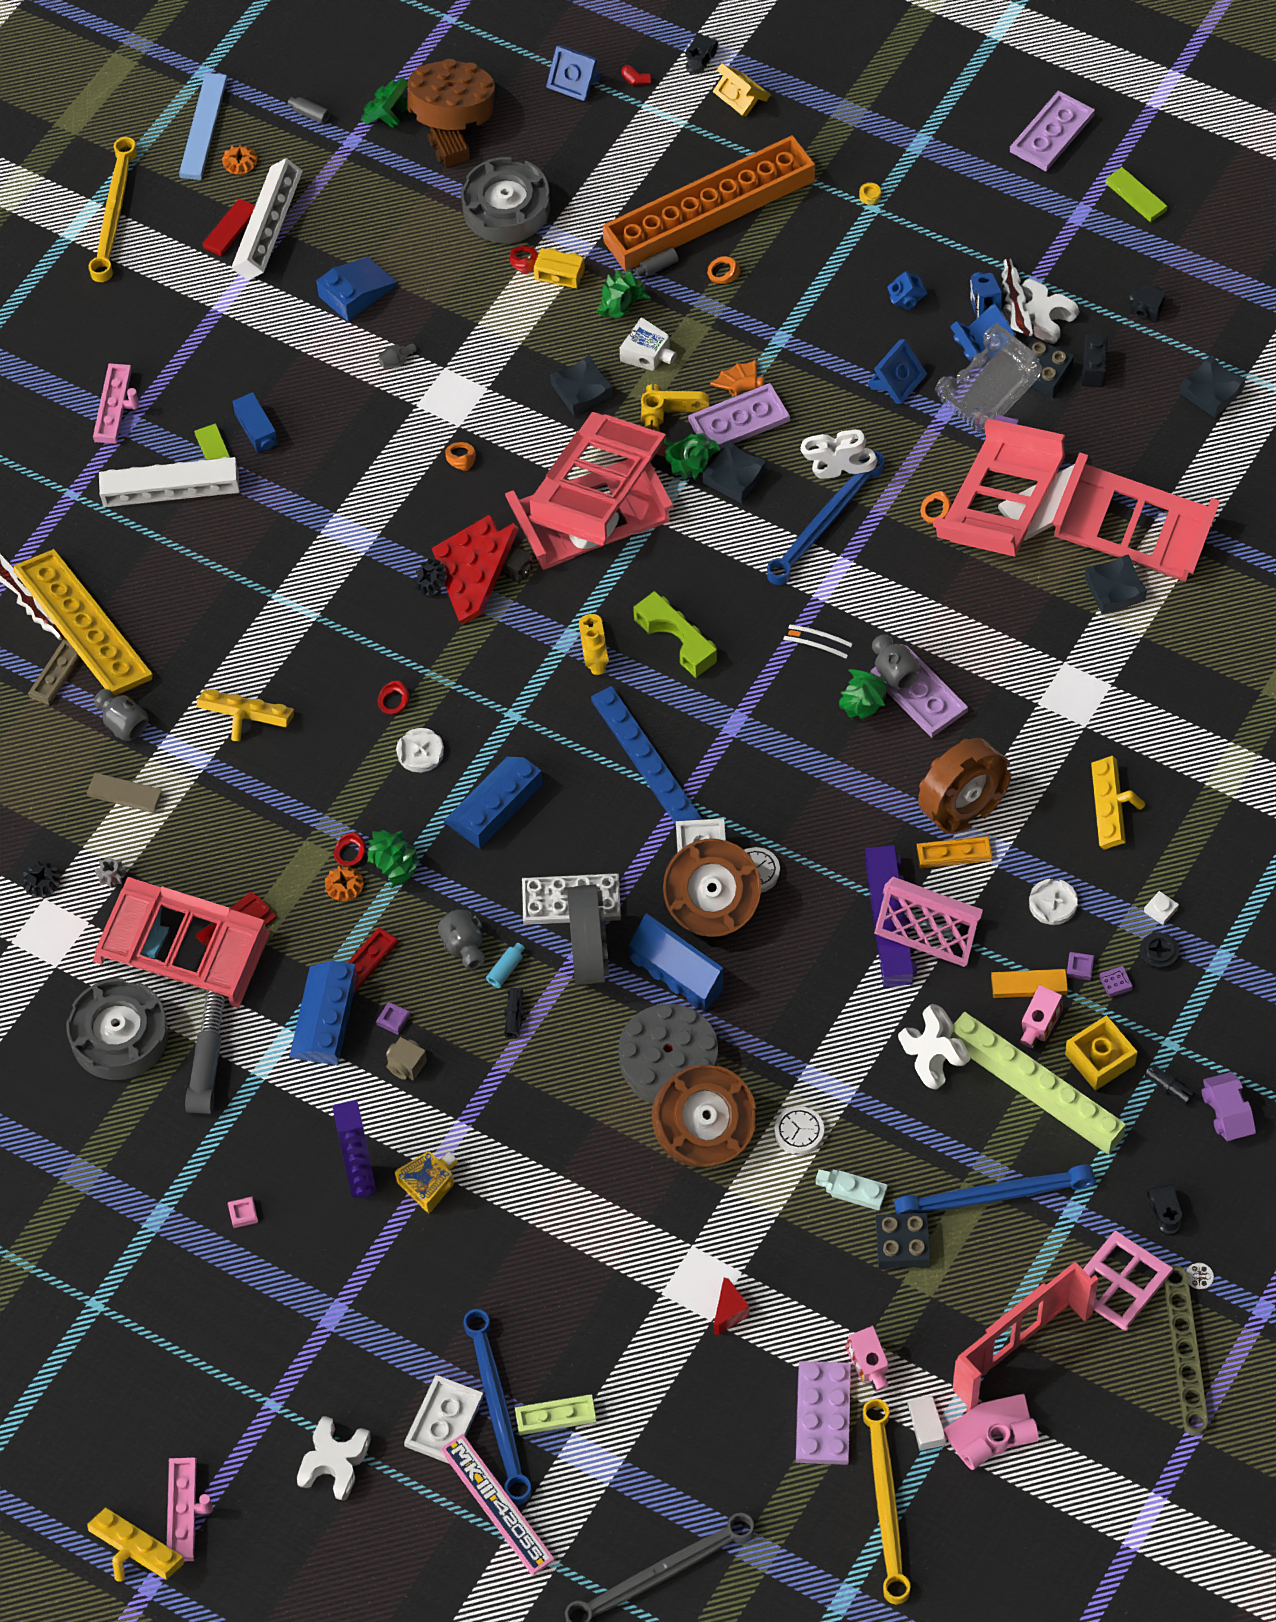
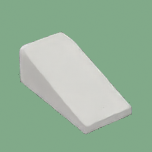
[907,1396,946,1451]

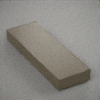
[28,639,81,706]
[87,773,163,813]

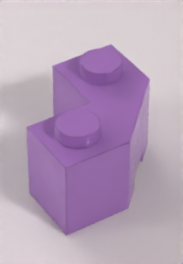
[1202,1072,1256,1141]

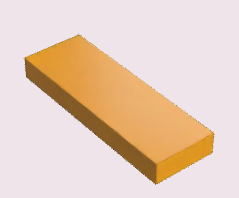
[917,836,992,869]
[991,969,1068,998]

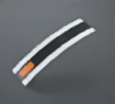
[783,625,852,658]

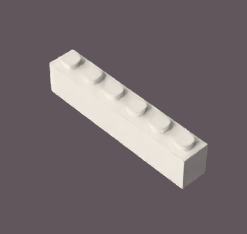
[231,158,302,280]
[99,457,240,507]

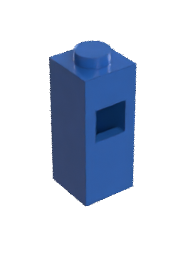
[232,392,278,453]

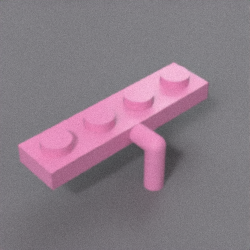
[93,364,139,444]
[167,1458,213,1561]

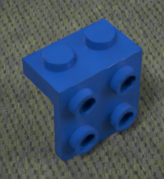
[950,305,1016,365]

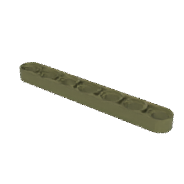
[1163,1265,1208,1436]

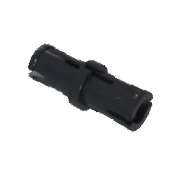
[504,988,524,1039]
[1145,1064,1195,1106]

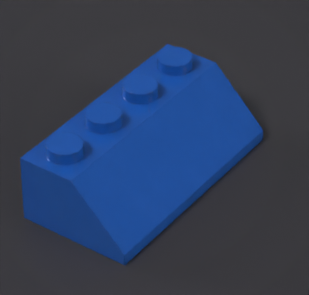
[444,757,543,849]
[629,914,724,1011]
[289,961,358,1065]

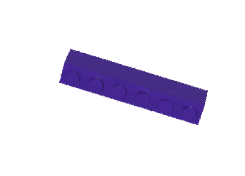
[865,845,917,988]
[332,1100,376,1198]

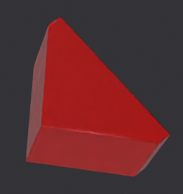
[714,1277,749,1335]

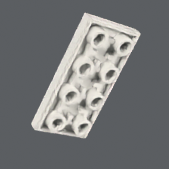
[998,464,1075,541]
[522,874,621,925]

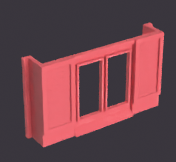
[529,412,667,546]
[933,418,1065,557]
[1052,452,1220,582]
[505,459,673,570]
[93,877,271,1008]
[953,1262,1099,1412]

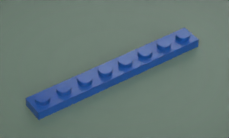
[591,686,703,825]

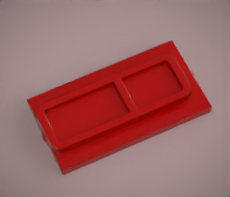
[196,891,276,948]

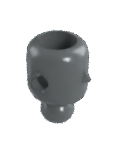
[872,634,921,690]
[94,689,149,741]
[438,909,485,970]

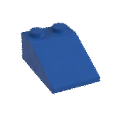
[316,257,398,322]

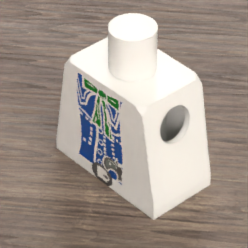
[620,318,677,370]

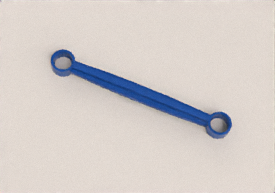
[767,451,884,585]
[894,1165,1096,1214]
[463,1309,532,1505]

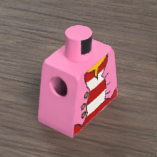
[1020,985,1063,1048]
[845,1326,889,1392]

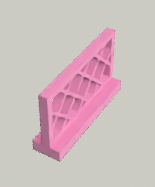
[874,877,983,967]

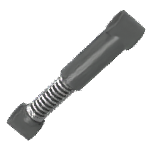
[185,989,225,1114]

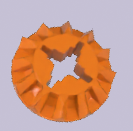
[222,144,257,174]
[325,865,363,901]

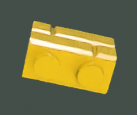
[534,248,585,289]

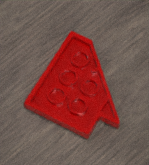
[431,515,518,625]

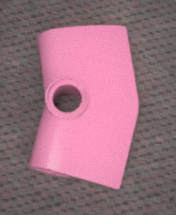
[943,1394,1039,1470]

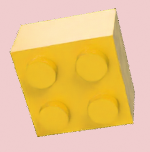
[1065,1015,1137,1091]

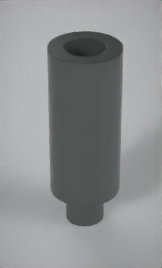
[288,97,330,124]
[634,247,678,277]

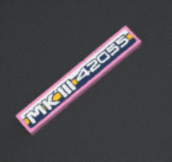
[441,1434,554,1576]

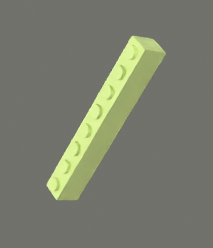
[950,1012,1126,1155]

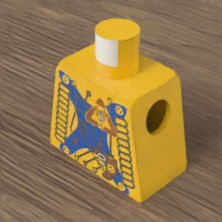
[395,1152,458,1214]

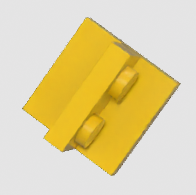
[713,63,771,117]

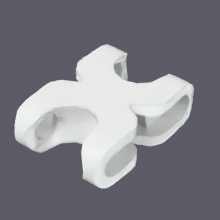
[1002,279,1079,344]
[801,430,877,479]
[898,1004,970,1089]
[297,1416,371,1501]

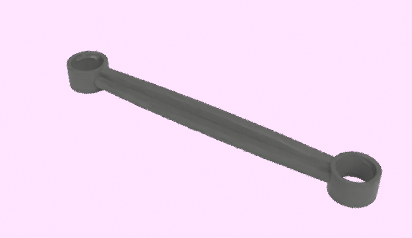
[565,1513,754,1622]

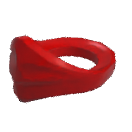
[509,246,538,274]
[377,681,410,715]
[334,832,366,867]

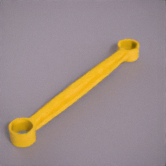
[89,137,137,282]
[863,1399,910,1604]

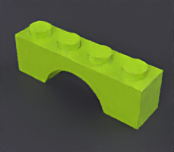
[633,591,717,678]

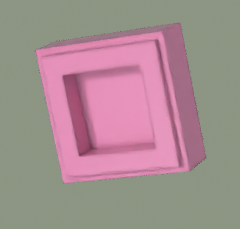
[228,1197,258,1228]

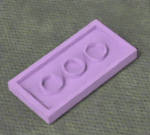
[1010,91,1095,171]
[688,383,790,449]
[870,645,968,738]
[796,1361,851,1465]

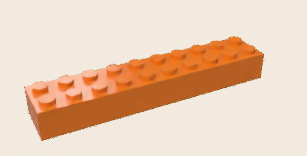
[602,135,815,272]

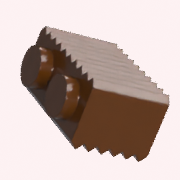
[428,127,470,168]

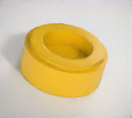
[859,183,881,205]

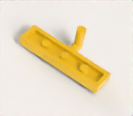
[196,689,294,741]
[1091,756,1145,850]
[88,1508,184,1581]

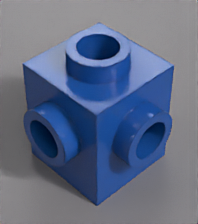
[887,271,927,310]

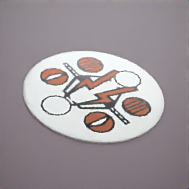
[1186,1263,1214,1289]

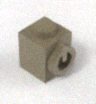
[386,1037,427,1081]

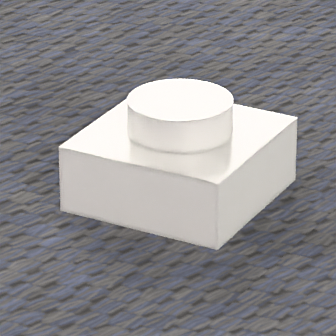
[1144,891,1179,925]

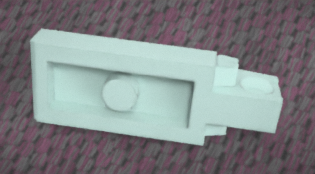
[816,1170,887,1210]

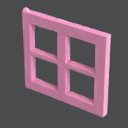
[1083,1231,1173,1331]

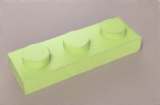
[515,1394,596,1435]

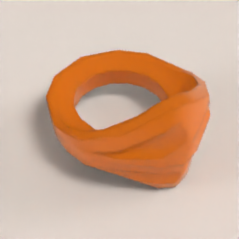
[707,256,741,284]
[445,442,476,471]
[920,491,952,524]

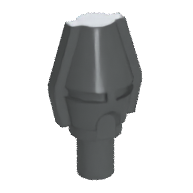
[378,343,416,369]

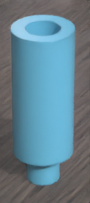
[486,943,525,988]

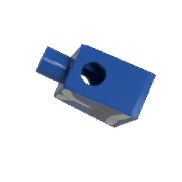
[970,272,1001,318]

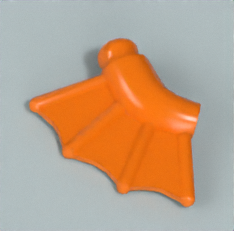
[710,360,765,397]

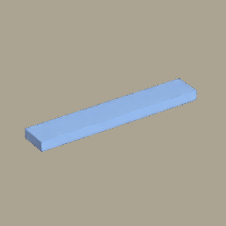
[179,73,227,180]

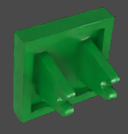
[361,77,408,128]

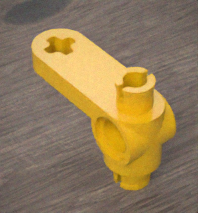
[641,384,710,431]
[579,614,609,675]

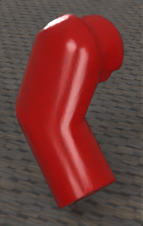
[621,65,651,85]

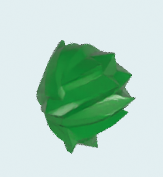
[597,270,651,319]
[664,433,720,480]
[839,669,887,719]
[367,830,418,888]

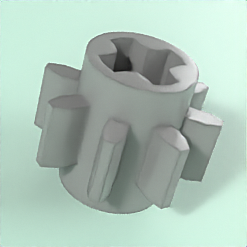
[95,856,126,888]

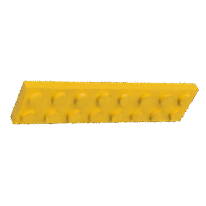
[14,549,152,696]

